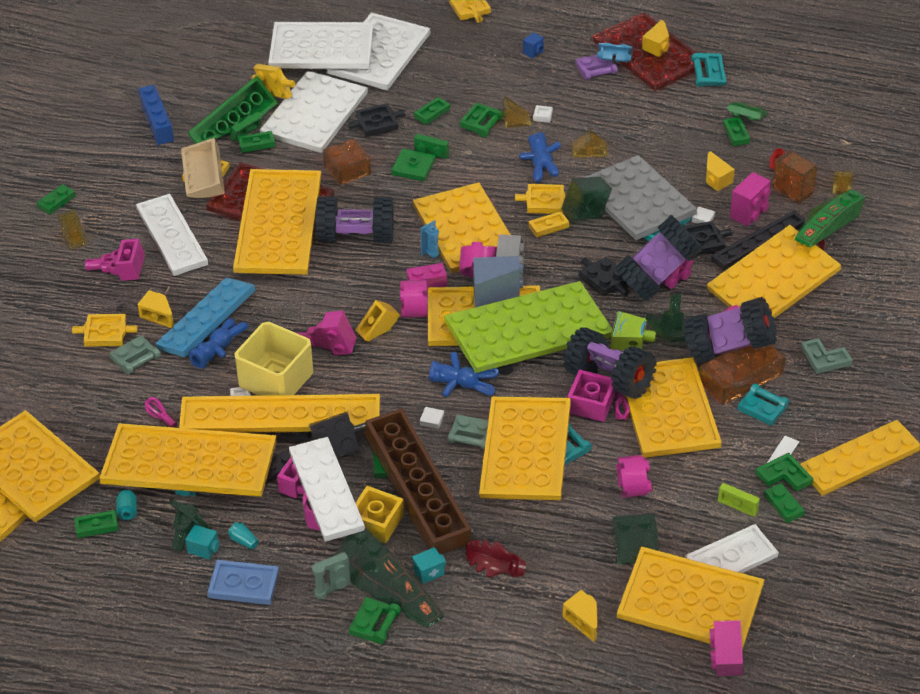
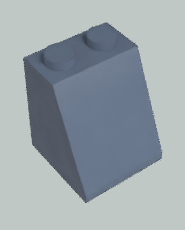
[473,256,523,307]

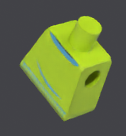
[610,311,656,350]

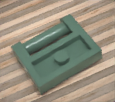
[109,335,161,375]
[448,414,489,450]
[312,552,351,599]

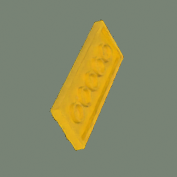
[800,420,920,496]

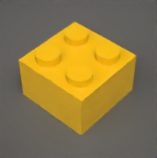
[355,486,404,544]

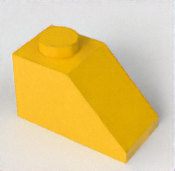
[642,20,669,57]
[706,151,735,191]
[137,290,174,328]
[355,300,400,341]
[563,590,597,642]

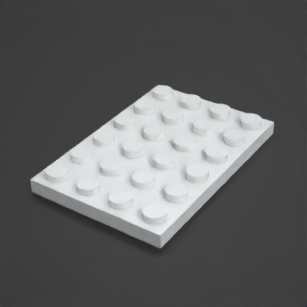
[327,13,430,90]
[268,22,373,69]
[260,71,368,153]

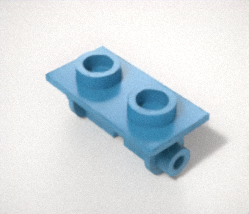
[597,42,632,62]
[420,220,439,258]

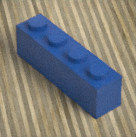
[138,85,174,145]

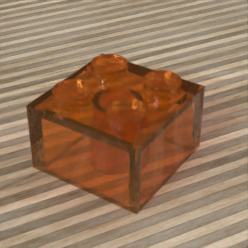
[323,138,371,185]
[773,150,818,203]

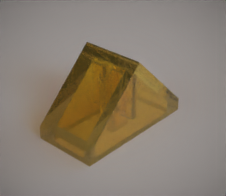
[503,96,532,128]
[572,129,608,157]
[832,171,853,194]
[58,209,88,249]

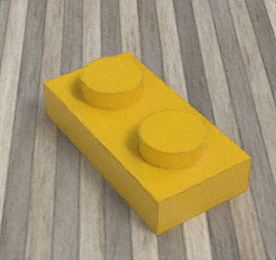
[529,211,569,238]

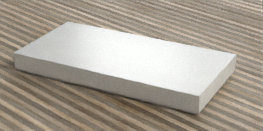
[685,524,779,573]

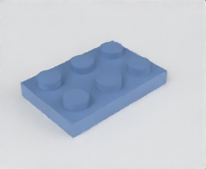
[207,560,279,605]

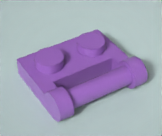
[575,55,617,80]

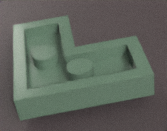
[801,338,853,374]

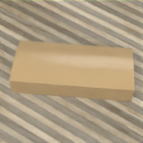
[181,138,225,198]

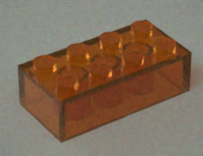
[699,345,786,405]

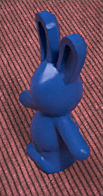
[519,132,561,182]
[189,318,248,369]
[429,352,499,397]

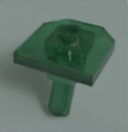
[646,293,686,342]
[168,498,213,552]

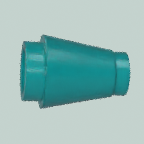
[228,522,259,550]

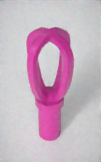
[615,392,630,420]
[145,397,177,428]

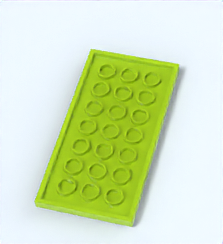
[444,281,613,373]

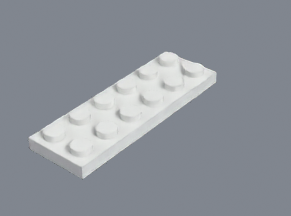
[136,194,208,276]
[289,437,365,541]

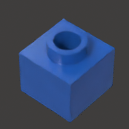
[523,32,544,58]

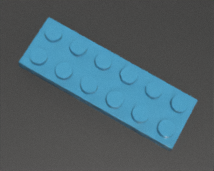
[155,277,256,357]

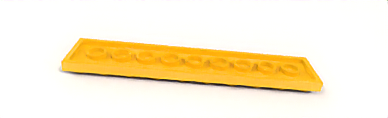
[179,394,380,433]

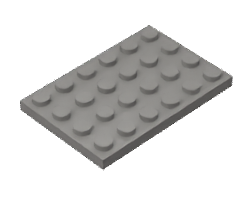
[579,155,697,240]

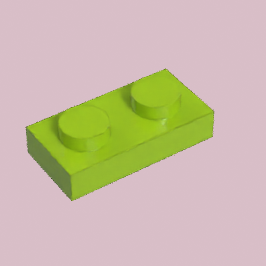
[718,483,760,517]

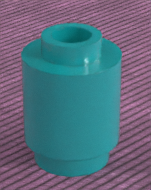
[116,490,137,520]

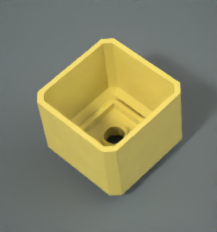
[234,322,314,396]

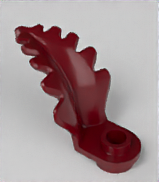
[465,539,526,578]

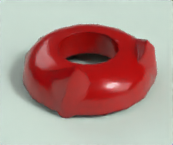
[769,148,786,172]

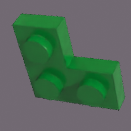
[755,452,813,492]

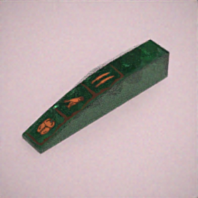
[334,528,444,628]

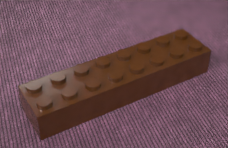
[365,408,471,554]

